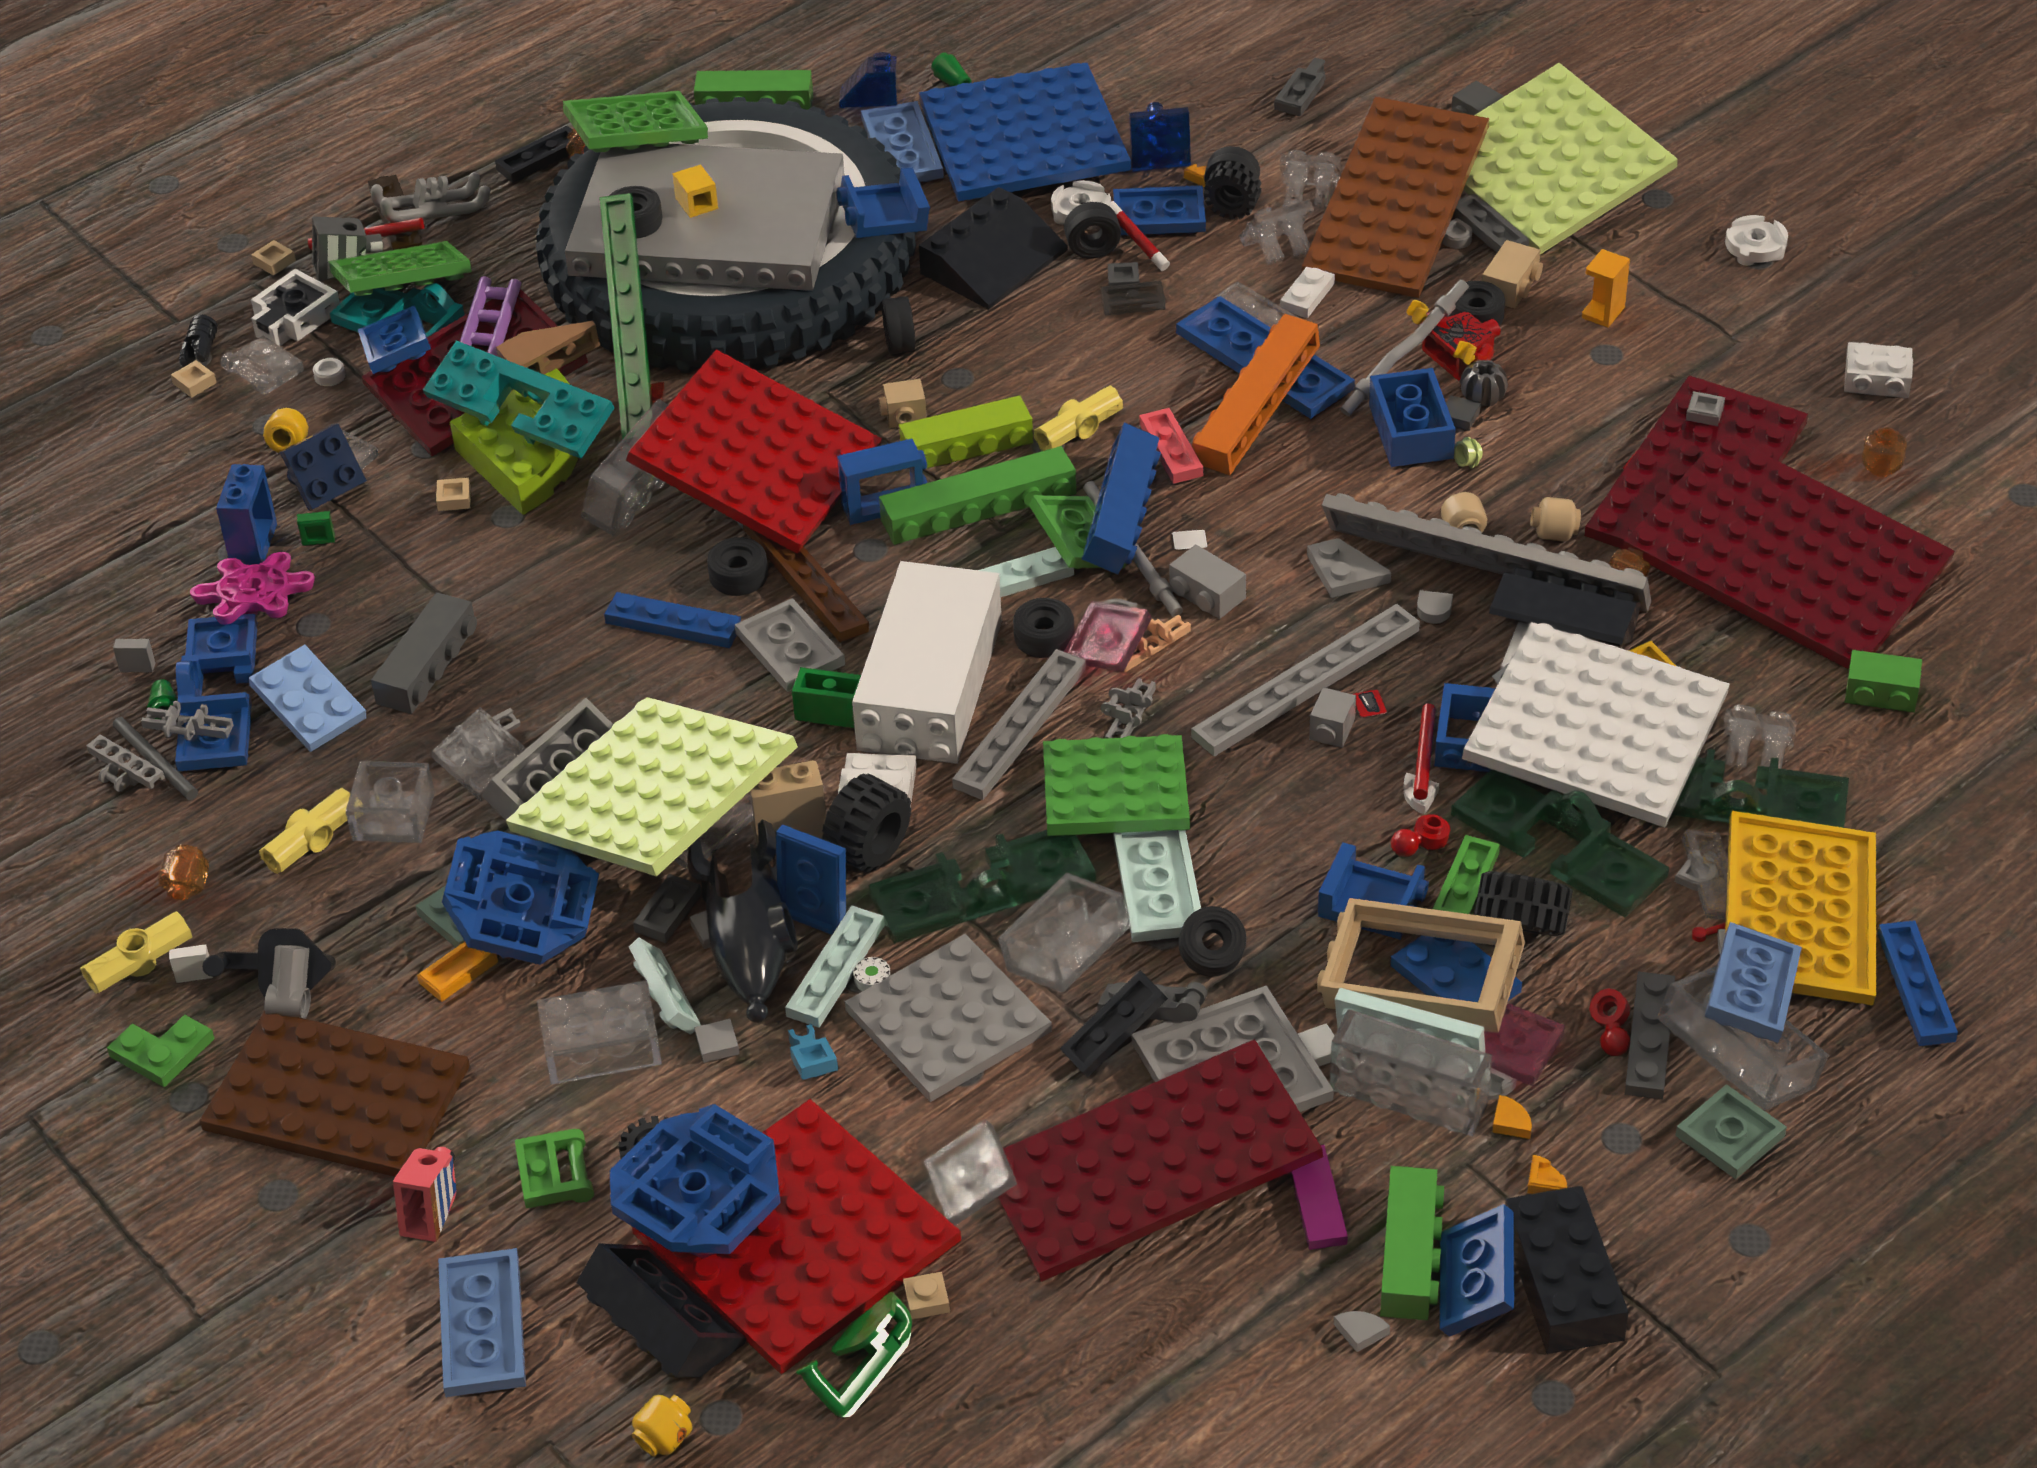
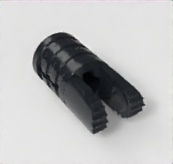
[179,315,218,367]

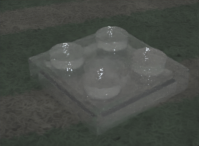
[431,707,526,802]
[924,1119,1018,1226]

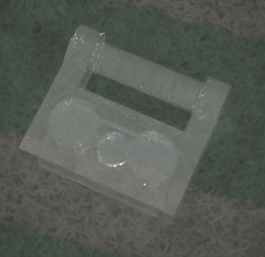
[220,335,304,395]

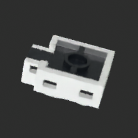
[251,269,340,348]

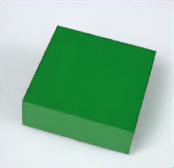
[297,511,335,546]

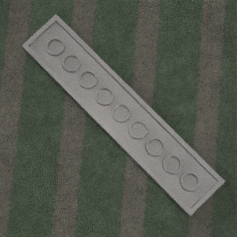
[1322,493,1651,613]

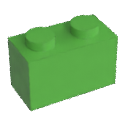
[1845,650,1922,712]

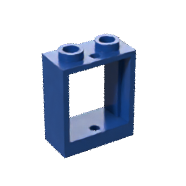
[837,439,927,525]
[216,464,277,565]
[1434,683,1502,773]

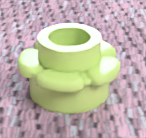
[1454,437,1483,469]

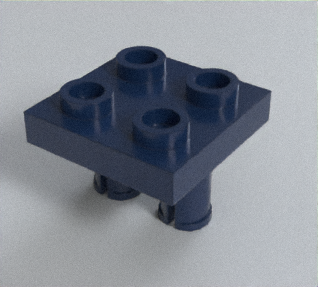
[280,423,367,510]

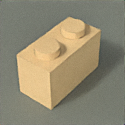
[1482,240,1543,309]

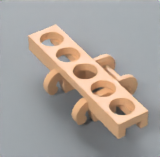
[1113,615,1191,672]

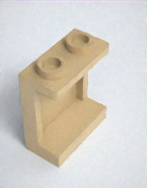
[750,760,826,846]

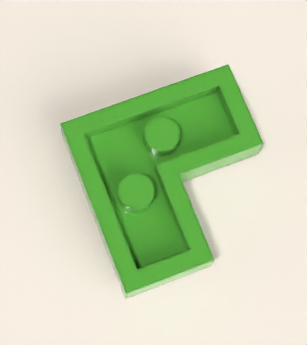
[107,1015,215,1087]

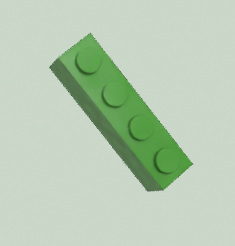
[694,70,813,110]
[1380,1166,1444,1320]

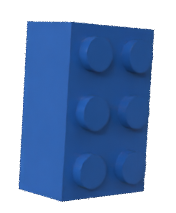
[1369,368,1456,467]

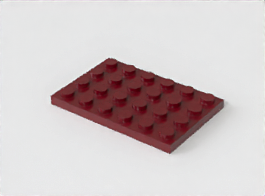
[361,289,588,457]

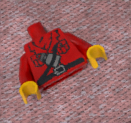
[1406,300,1501,381]

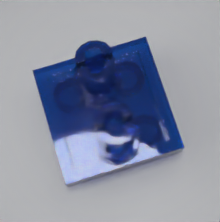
[1129,102,1191,171]

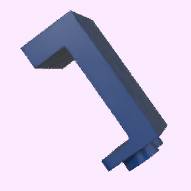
[836,167,930,238]
[1318,842,1429,940]

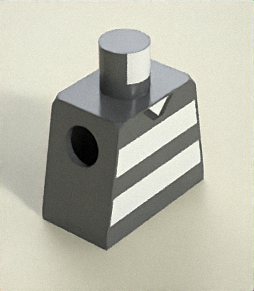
[312,216,383,281]

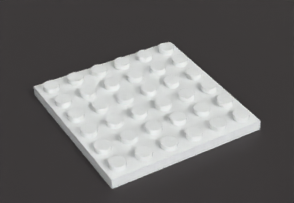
[1462,622,1730,827]

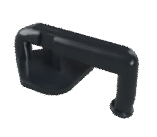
[202,928,336,997]

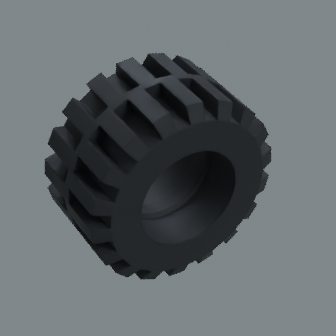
[822,773,912,872]
[1474,871,1573,936]

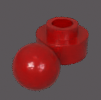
[1391,814,1450,857]
[1589,989,1630,1056]

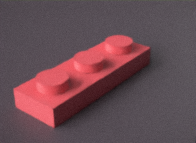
[1139,408,1203,484]

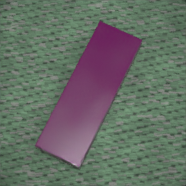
[1290,1144,1348,1250]

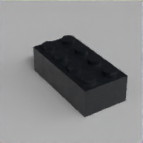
[1505,1186,1629,1354]

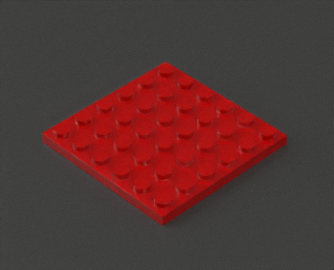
[626,349,882,554]
[632,1099,961,1375]

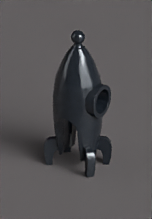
[687,819,798,1023]

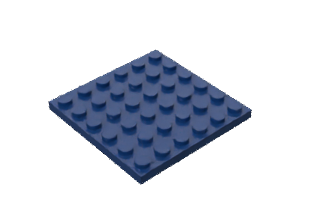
[919,63,1131,202]

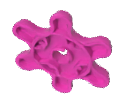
[190,552,315,625]

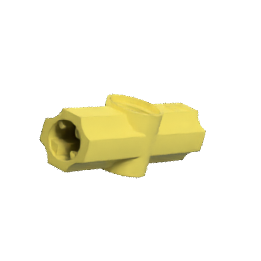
[1034,386,1123,451]
[259,788,359,874]
[80,911,192,994]

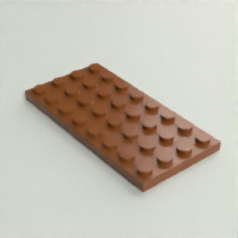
[1302,96,1489,298]

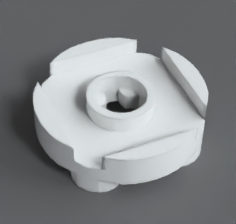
[1051,180,1111,230]
[1725,215,1788,266]

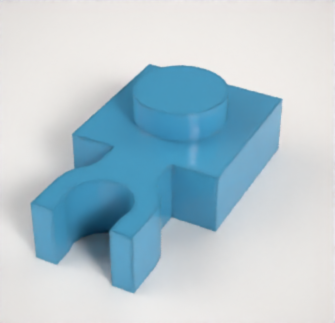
[788,1024,838,1080]

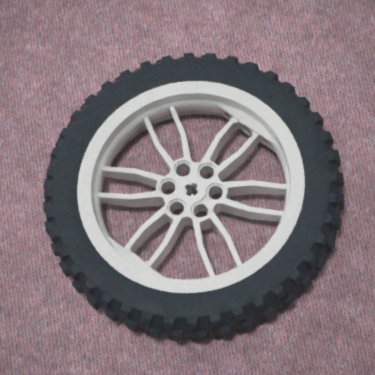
[536,97,917,372]

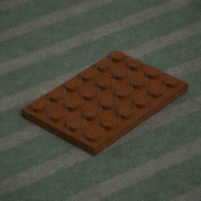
[199,1011,470,1177]

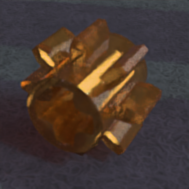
[1609,547,1650,577]

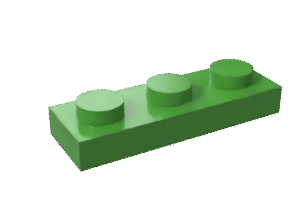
[1433,835,1500,915]

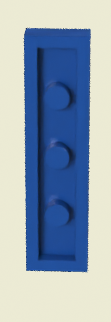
[604,592,741,648]
[1877,920,1958,1046]

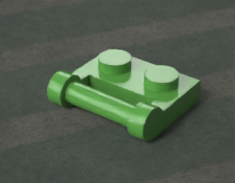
[515,1129,594,1209]

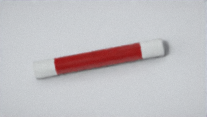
[1107,201,1170,271]

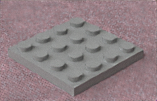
[845,934,1052,1102]
[1132,986,1334,1112]

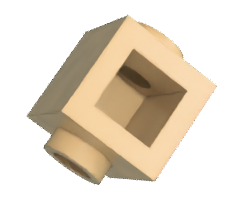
[878,379,927,428]

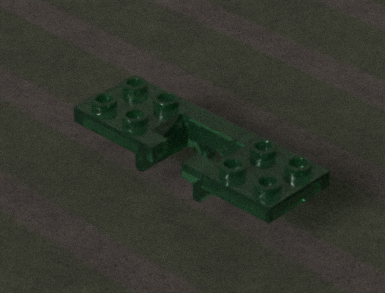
[1671,749,1849,828]
[1451,769,1669,918]
[869,830,1096,944]

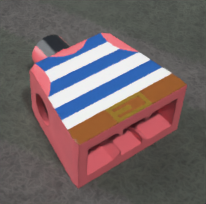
[393,1147,457,1242]

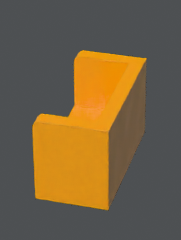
[1582,249,1630,328]

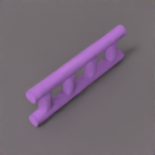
[460,276,521,356]

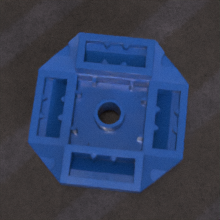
[442,830,599,965]
[610,1104,781,1259]

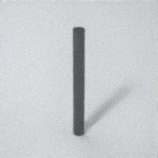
[113,717,198,800]

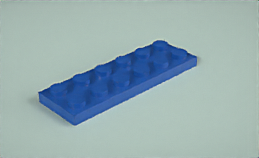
[1176,296,1355,419]

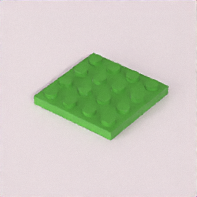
[563,91,708,152]
[328,241,472,296]
[1043,734,1190,836]

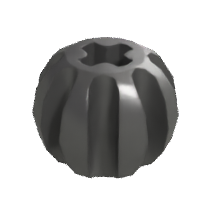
[1460,360,1508,407]

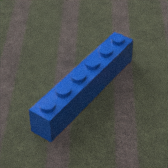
[1082,422,1161,574]

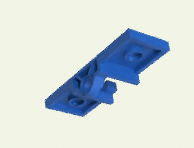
[175,614,258,771]

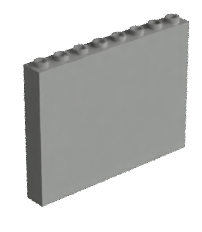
[565,144,845,291]

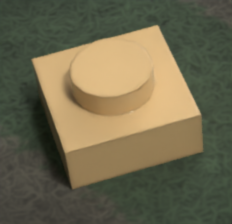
[251,240,296,276]
[171,360,217,398]
[436,477,471,511]
[903,1272,950,1320]

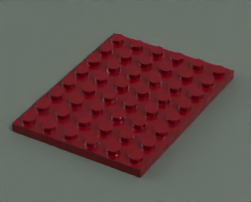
[1622,433,1955,669]

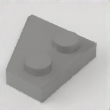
[1307,538,1391,598]

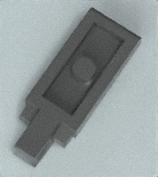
[1274,58,1326,117]

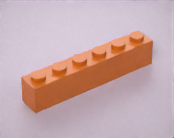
[1192,313,1320,475]

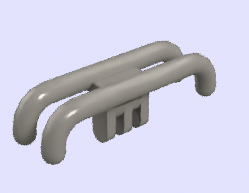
[371,172,490,222]

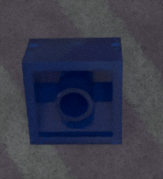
[839,52,899,108]

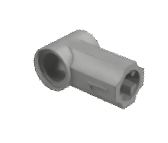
[264,945,311,1019]

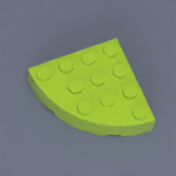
[450,368,578,515]

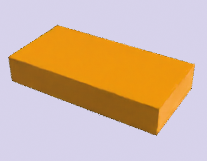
[417,941,498,1002]

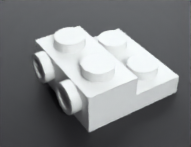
[1844,342,1913,398]
[838,753,917,807]

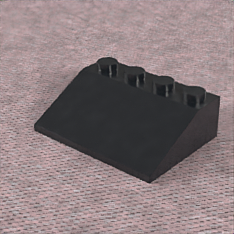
[919,187,1068,310]

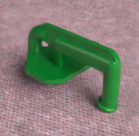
[796,1292,912,1418]

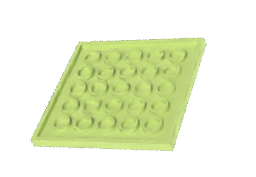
[1463,63,1678,255]
[506,697,798,876]

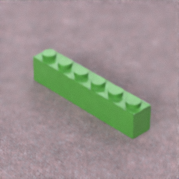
[879,446,1076,545]

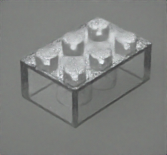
[998,873,1131,993]
[537,980,662,1085]

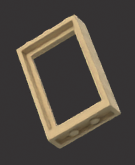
[1317,898,1525,1033]

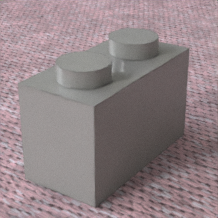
[1169,544,1246,619]

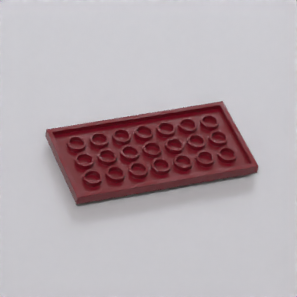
[1584,375,1808,549]
[978,1039,1323,1282]

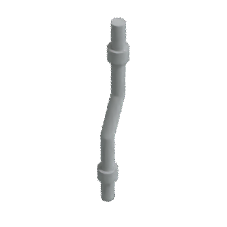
[1340,279,1469,416]
[1083,481,1183,617]

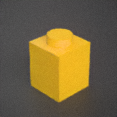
[672,164,718,218]

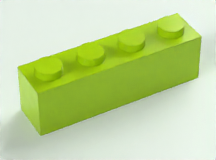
[899,395,1033,468]

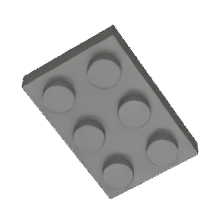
[735,598,845,692]

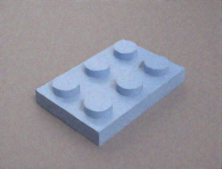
[249,644,366,752]

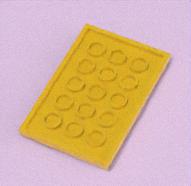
[1725,811,1876,1005]

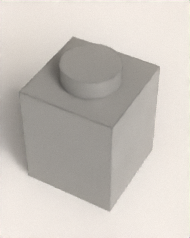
[1309,687,1356,748]

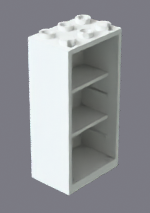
[852,561,1002,764]

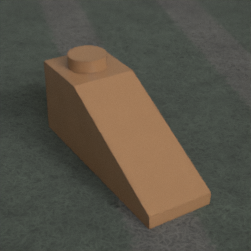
[496,321,600,374]

